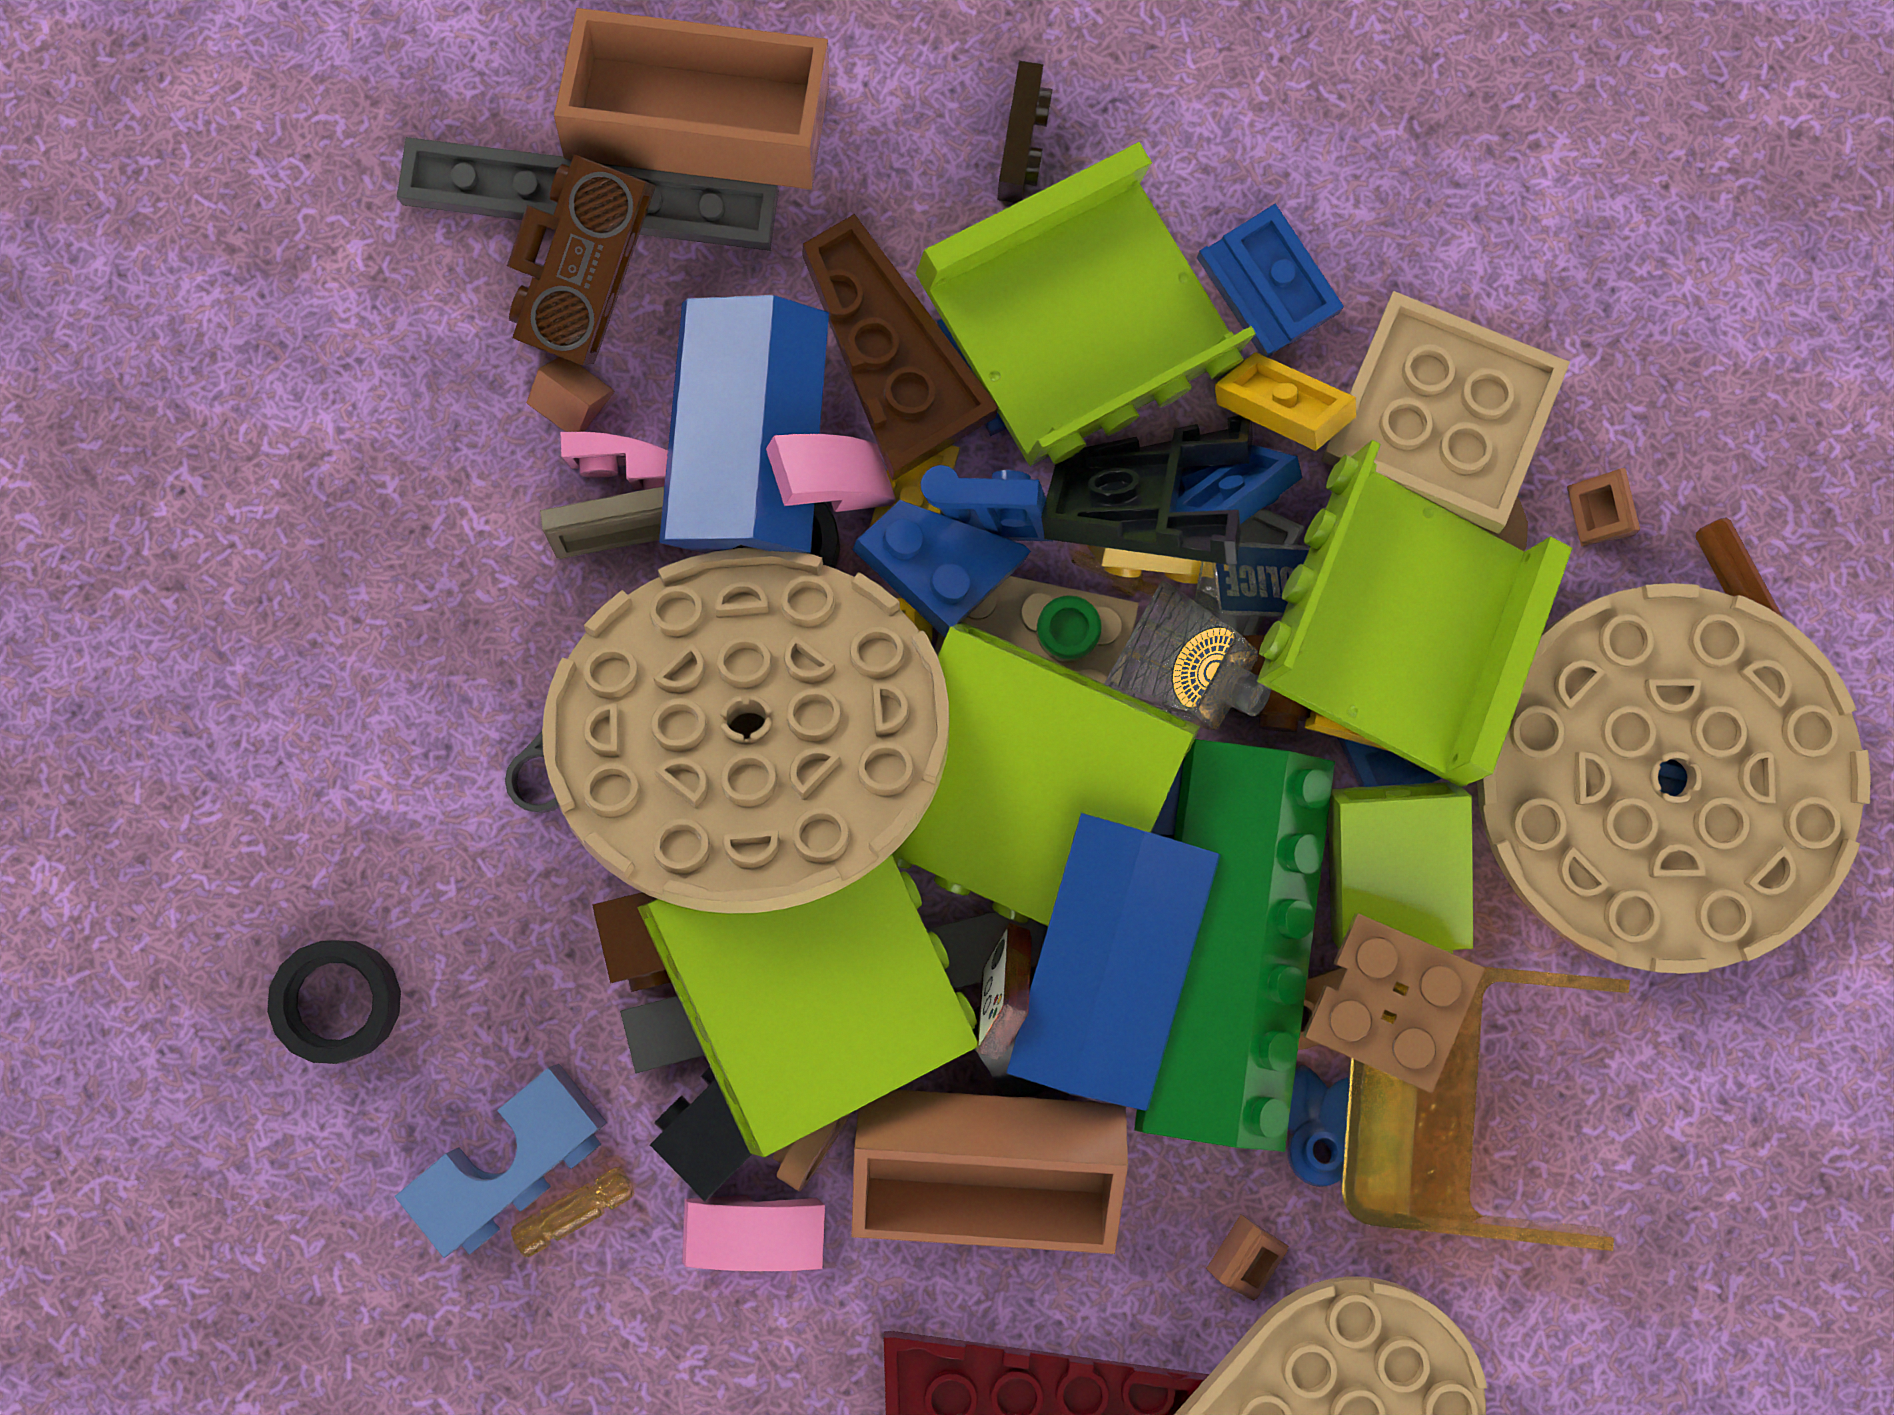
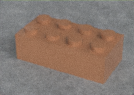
[554,8,830,190]
[851,1089,1128,1254]

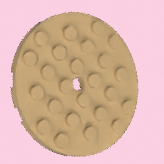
[542,548,949,913]
[1477,583,1871,974]

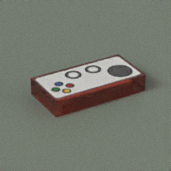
[977,922,1032,1060]

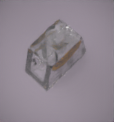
[1104,580,1271,731]

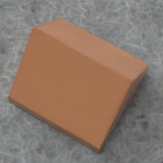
[526,357,615,432]
[1567,468,1640,547]
[1206,1214,1289,1301]

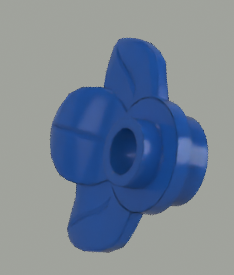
[1287,1065,1399,1187]

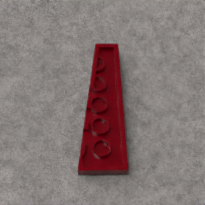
[884,1331,1209,1415]

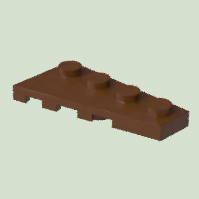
[802,214,999,481]

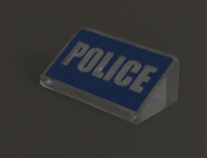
[1194,542,1310,617]

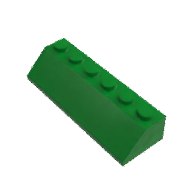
[1134,739,1335,1152]

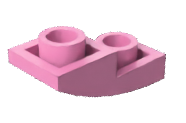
[560,432,668,490]
[766,434,896,512]
[682,1195,825,1271]

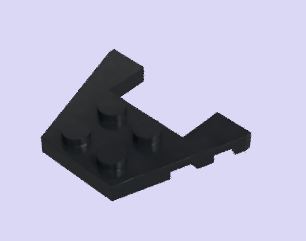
[1041,415,1253,565]

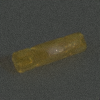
[510,1167,635,1257]

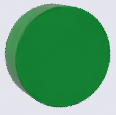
[1036,595,1102,662]

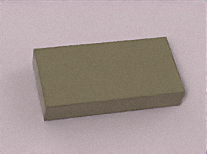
[540,486,664,559]

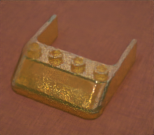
[1341,966,1630,1251]

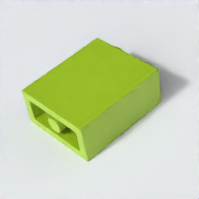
[1328,782,1473,954]

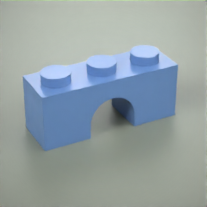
[394,1064,607,1258]

